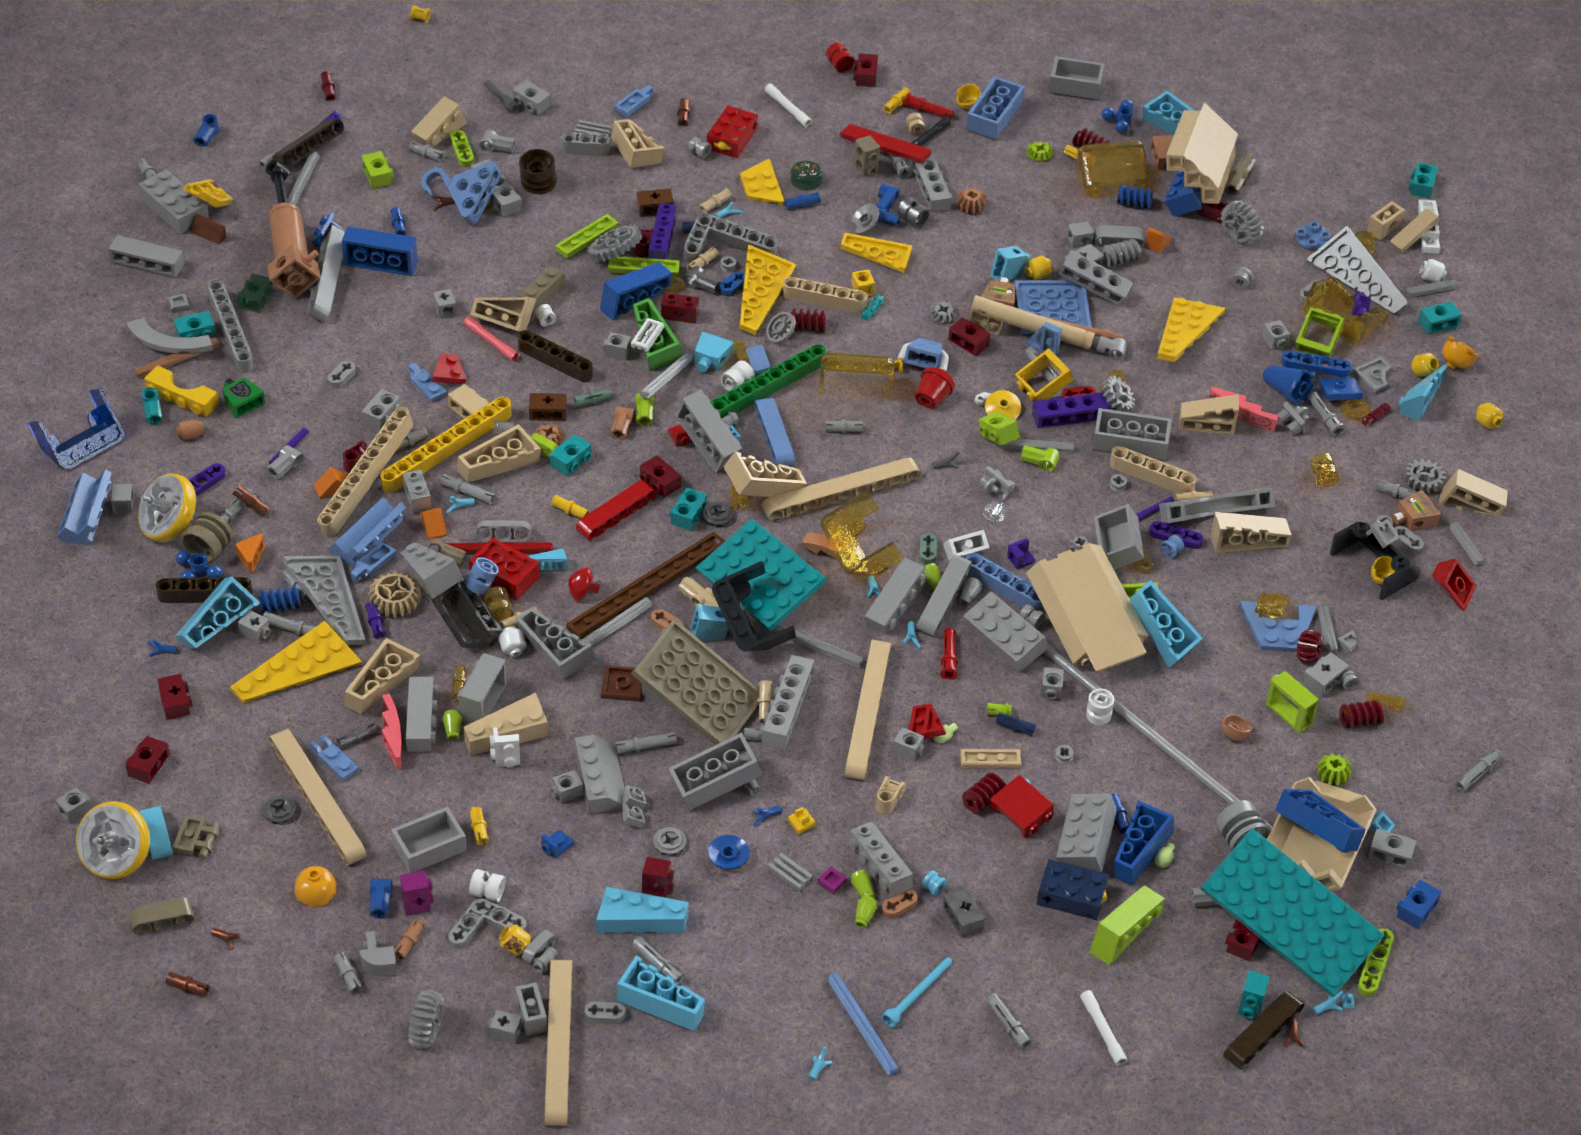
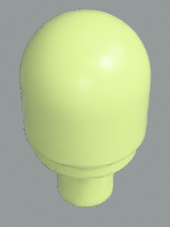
[932,723,958,744]
[1154,843,1175,868]

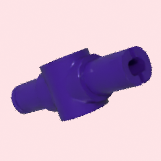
[1351,291,1371,323]

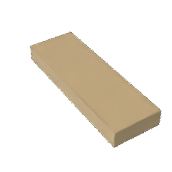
[1389,208,1440,253]
[960,749,1022,768]

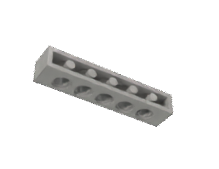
[759,655,814,751]

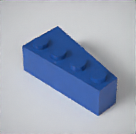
[600,262,673,321]
[1275,789,1366,853]
[1114,800,1174,885]

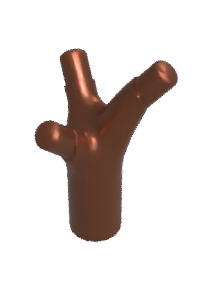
[433,194,455,211]
[211,928,240,950]
[1283,1020,1304,1047]

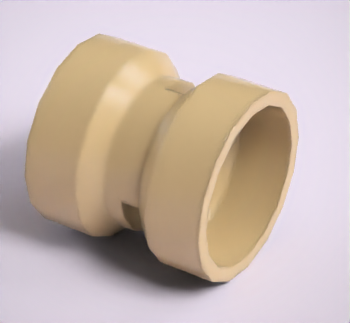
[906,113,926,136]

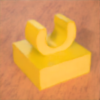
[788,807,816,834]

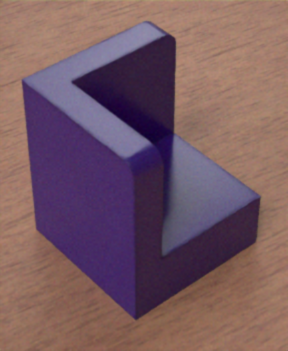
[1007,538,1036,569]

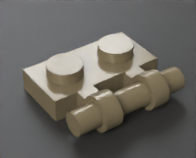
[172,815,220,859]

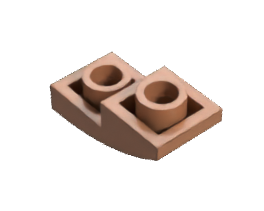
[801,532,845,559]

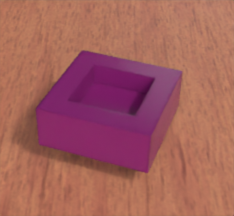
[817,866,847,895]

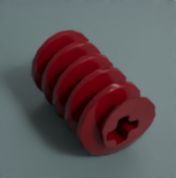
[1072,128,1110,160]
[790,308,826,332]
[1339,700,1384,729]
[962,772,1006,814]

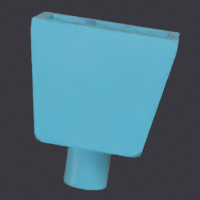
[990,246,1031,281]
[694,332,734,372]
[690,604,729,642]

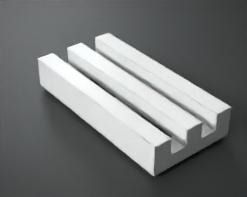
[631,318,664,352]

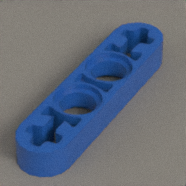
[1281,351,1352,377]

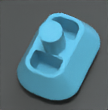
[1342,993,1355,1009]

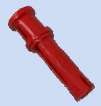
[904,93,955,120]
[940,628,958,680]

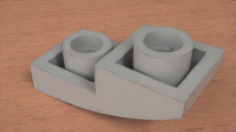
[622,785,647,829]

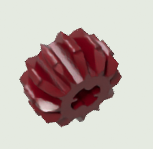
[1296,630,1323,664]

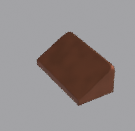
[191,214,227,245]

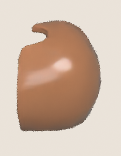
[1221,714,1254,741]

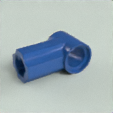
[193,114,219,147]
[369,879,393,918]

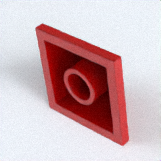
[1432,558,1477,611]

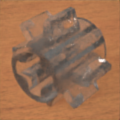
[983,501,1008,524]

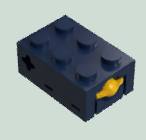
[1036,859,1109,921]

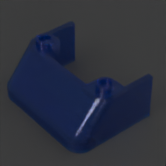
[28,388,124,469]

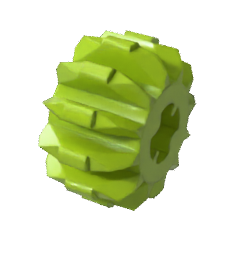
[1317,752,1352,787]

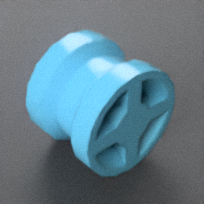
[921,870,948,897]

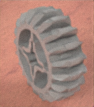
[1220,200,1264,246]
[408,990,444,1049]

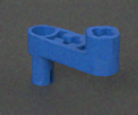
[877,183,901,227]

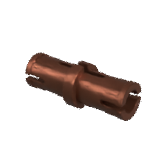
[677,98,691,127]
[232,485,270,517]
[165,971,210,997]

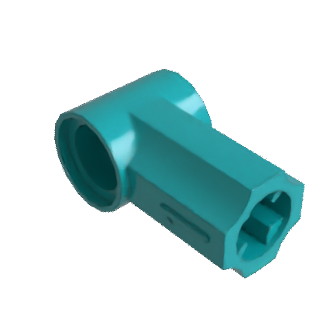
[141,387,163,425]

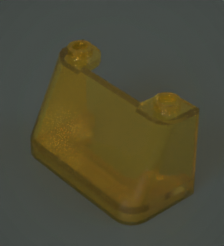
[1075,141,1151,197]
[1302,278,1390,344]

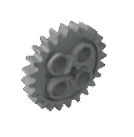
[587,225,642,262]

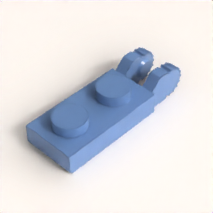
[309,734,359,782]

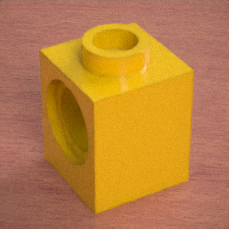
[851,269,875,296]

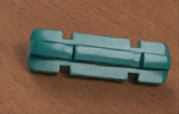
[861,294,884,321]

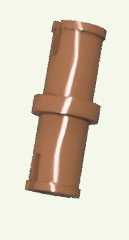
[394,919,425,960]

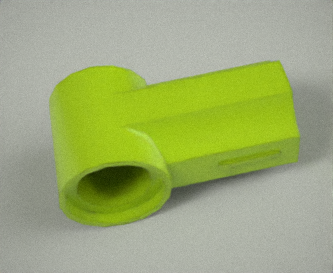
[636,394,654,426]
[1020,445,1060,472]

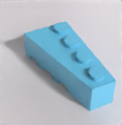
[175,576,260,649]
[1129,580,1203,668]
[596,887,689,934]
[616,955,705,1031]

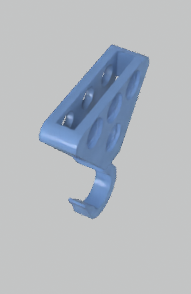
[421,161,502,225]

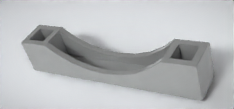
[1159,487,1275,523]

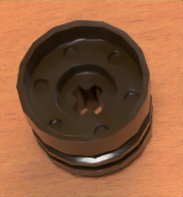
[519,149,557,194]

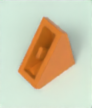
[1145,227,1173,253]
[314,467,348,499]
[419,508,447,540]
[235,534,265,574]

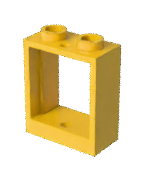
[1015,348,1074,402]

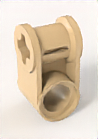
[875,776,906,814]

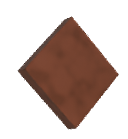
[601,665,642,702]

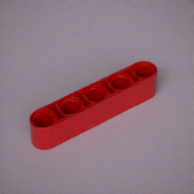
[576,480,657,541]

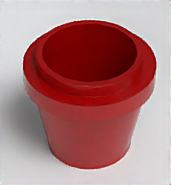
[915,367,955,410]

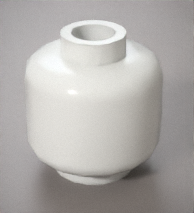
[1419,259,1447,283]
[499,626,527,657]

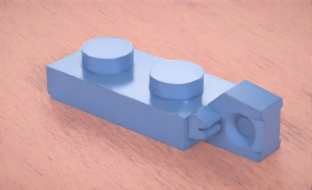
[614,85,654,117]
[408,363,447,403]
[350,542,397,584]

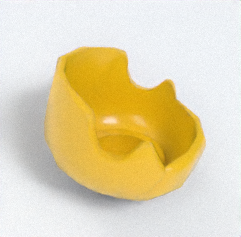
[956,84,981,110]
[1371,556,1395,586]

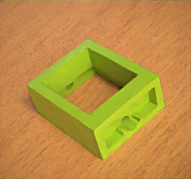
[1295,307,1344,357]
[1266,671,1319,733]

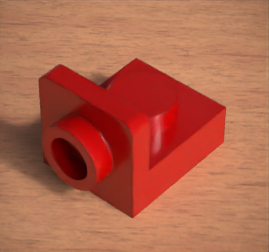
[668,425,693,447]

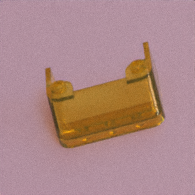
[819,351,895,401]
[820,491,904,575]

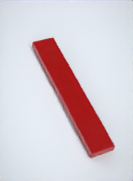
[840,124,932,164]

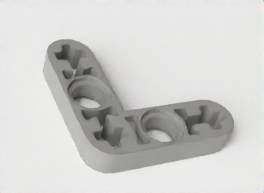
[449,898,527,949]

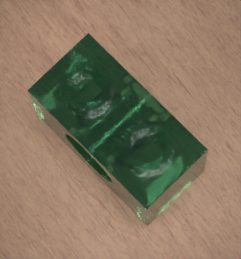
[237,273,273,313]

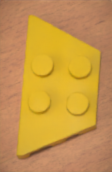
[740,159,785,206]
[183,179,233,208]

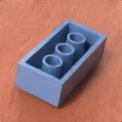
[966,76,1025,139]

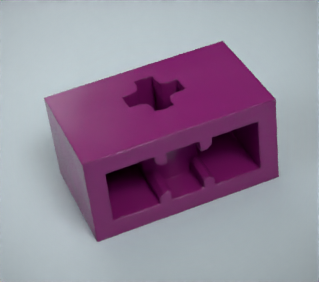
[400,870,434,916]

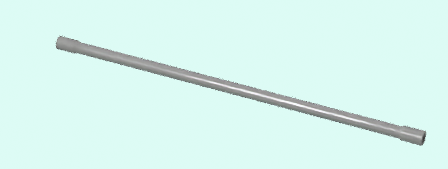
[1043,642,1272,831]

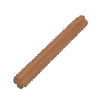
[134,337,220,378]

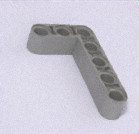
[684,213,778,262]

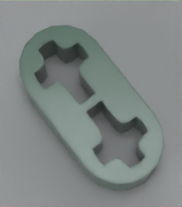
[919,533,937,565]

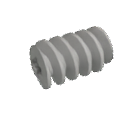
[1102,239,1141,268]

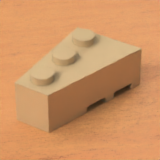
[411,96,467,148]
[611,119,664,168]
[470,297,536,332]
[1179,394,1239,434]
[1439,469,1508,516]

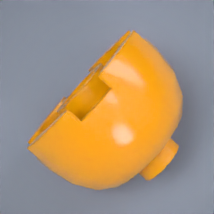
[1442,336,1479,370]
[294,866,337,907]

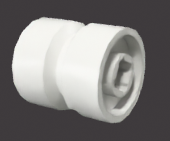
[721,361,755,391]
[1086,689,1114,725]
[469,869,506,903]

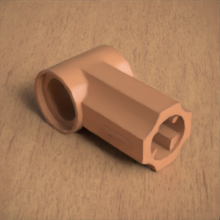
[610,406,635,440]

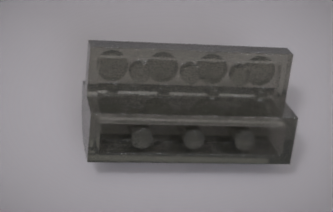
[428,578,503,654]

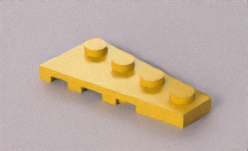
[840,233,912,273]

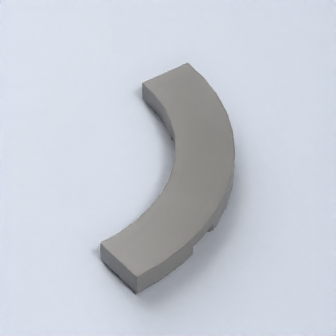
[126,318,213,354]

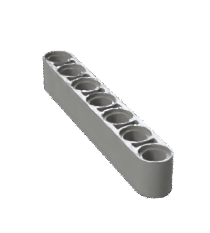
[307,224,345,322]
[208,279,253,373]

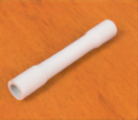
[765,84,812,127]
[1080,990,1128,1066]

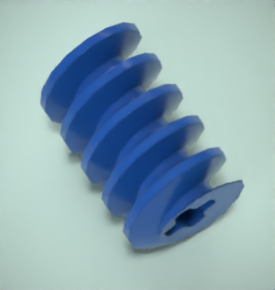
[1117,183,1154,210]
[259,585,301,615]

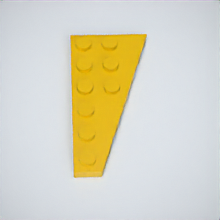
[739,244,796,335]
[1157,298,1226,362]
[230,621,362,703]

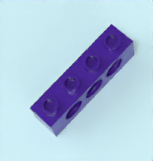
[649,203,677,260]
[1032,392,1110,428]

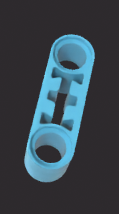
[140,806,173,860]

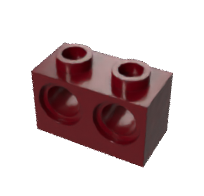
[1225,919,1261,962]

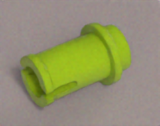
[987,703,1012,716]

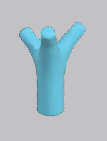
[715,202,743,218]
[446,496,474,514]
[867,575,881,598]
[902,621,921,648]
[1312,991,1343,1015]
[808,1047,832,1081]

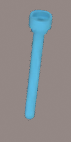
[881,958,952,1028]

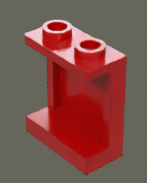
[990,775,1054,838]

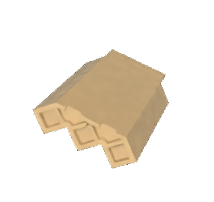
[1166,103,1238,204]
[1026,543,1149,672]
[1267,777,1377,892]

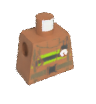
[981,277,1015,307]
[1392,490,1441,531]

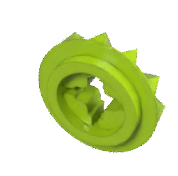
[1026,141,1053,161]

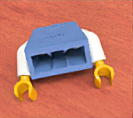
[892,338,949,374]

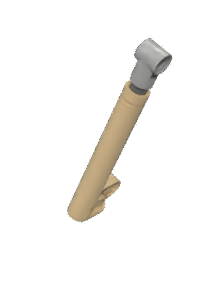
[968,295,1127,361]

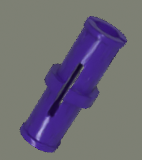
[365,601,386,639]

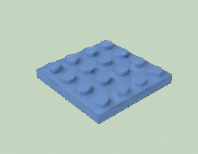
[1014,280,1091,334]

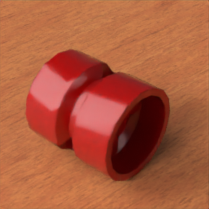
[826,42,854,73]

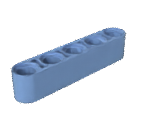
[754,398,795,466]
[966,553,1044,611]

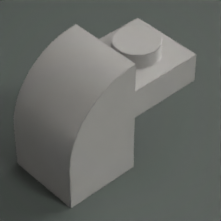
[359,931,397,977]

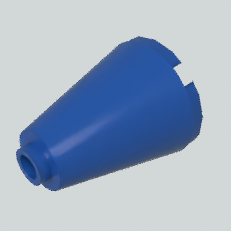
[1263,365,1315,405]

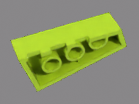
[1089,885,1165,965]

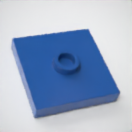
[1318,377,1363,401]

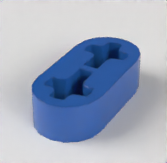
[719,271,745,296]

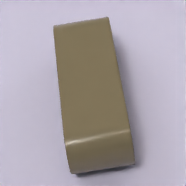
[129,898,194,935]

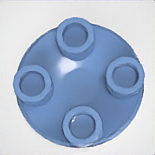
[1296,221,1331,250]

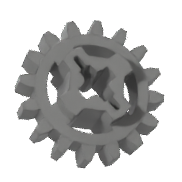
[1101,375,1135,412]
[1405,459,1446,494]

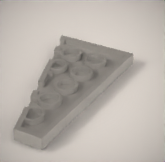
[1306,226,1410,315]
[282,556,365,645]

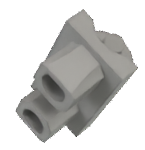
[1277,402,1310,436]
[980,467,1015,501]

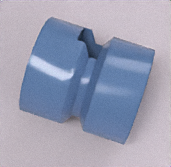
[464,557,499,594]

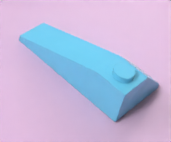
[1398,364,1448,421]

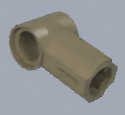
[427,539,466,568]

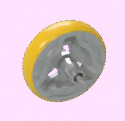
[138,473,196,543]
[76,801,150,879]

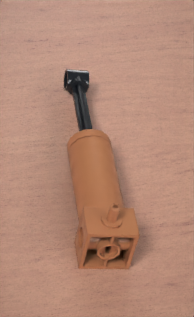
[265,159,321,299]

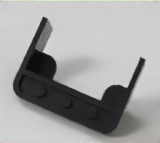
[1330,521,1420,600]
[712,561,796,652]

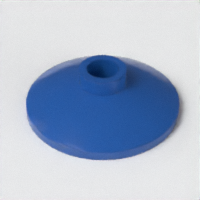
[708,835,750,869]

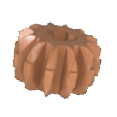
[957,187,986,215]

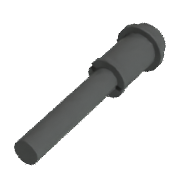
[484,80,519,113]

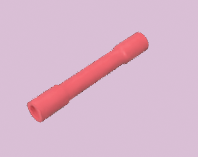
[464,316,520,362]

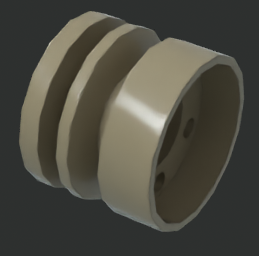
[181,512,233,564]

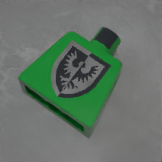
[222,378,266,418]

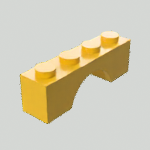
[144,365,219,417]

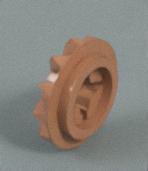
[535,423,564,445]

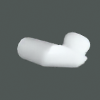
[975,392,991,406]

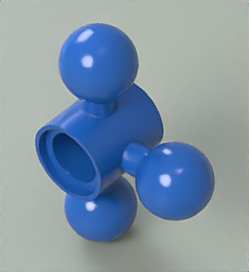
[1101,100,1134,134]
[176,551,223,578]

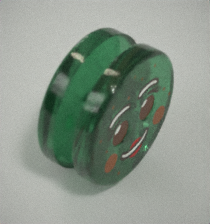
[790,161,822,191]

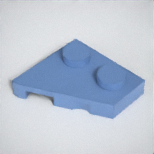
[1025,322,1062,356]

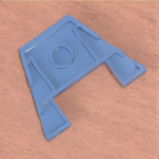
[1240,601,1316,652]

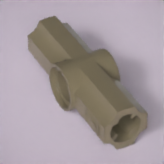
[1224,154,1256,196]

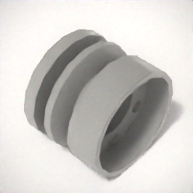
[1215,800,1270,850]

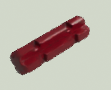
[1362,403,1391,427]

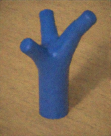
[148,639,177,657]
[754,806,782,827]

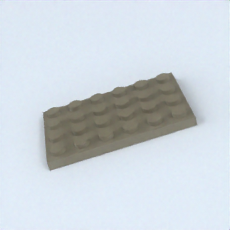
[631,619,759,745]

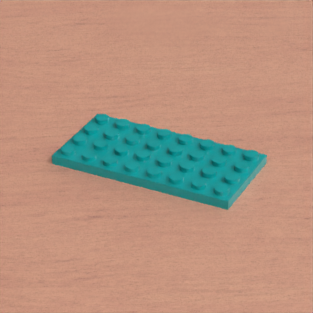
[1200,828,1384,997]

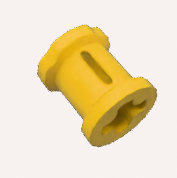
[410,5,431,23]

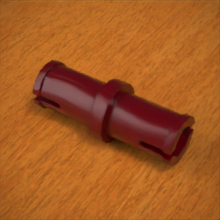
[321,71,336,101]

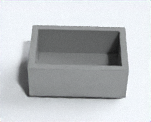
[1049,56,1104,100]
[1094,504,1144,570]
[457,653,506,723]
[391,807,467,873]

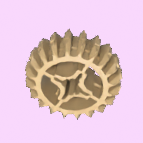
[368,571,422,618]

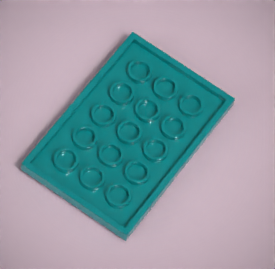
[695,518,827,632]

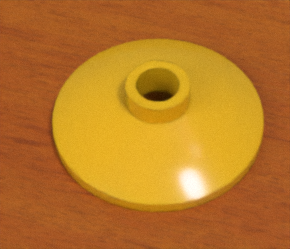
[985,390,1021,420]

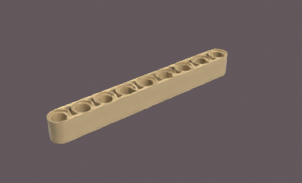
[317,407,413,538]
[761,457,921,521]
[845,640,891,781]
[269,729,367,866]
[545,960,573,1126]

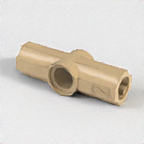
[679,577,719,607]

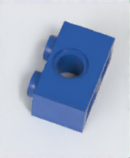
[1396,880,1442,930]

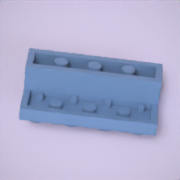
[56,469,112,545]
[328,498,406,567]

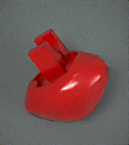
[568,567,601,601]

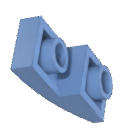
[745,344,771,375]

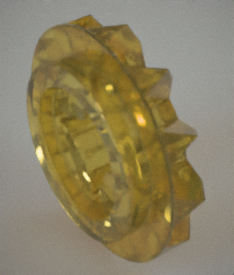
[1341,399,1370,420]

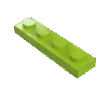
[555,214,619,259]
[608,256,680,278]

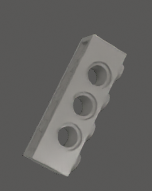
[912,154,953,212]
[470,159,523,217]
[1058,250,1133,306]

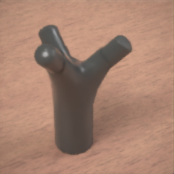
[932,451,960,469]

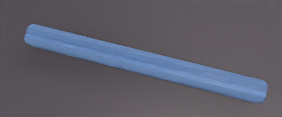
[828,973,898,1076]

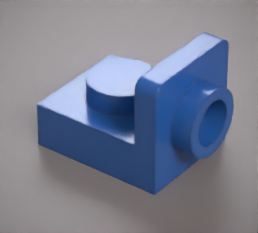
[541,829,574,858]

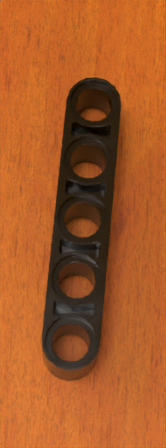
[272,119,344,167]
[518,330,593,382]
[155,577,253,603]
[1223,990,1305,1070]

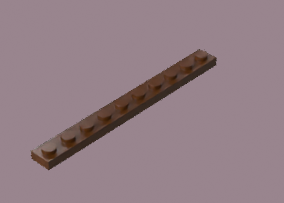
[566,532,725,639]

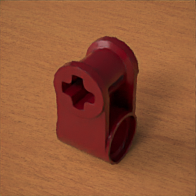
[1199,201,1229,224]
[635,227,654,257]
[343,441,368,473]

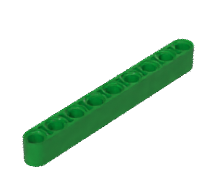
[710,344,826,418]

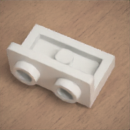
[489,728,520,768]

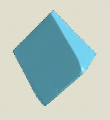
[1368,811,1395,833]

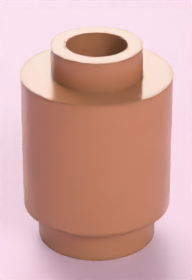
[176,419,204,441]

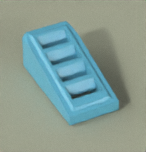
[529,548,568,571]

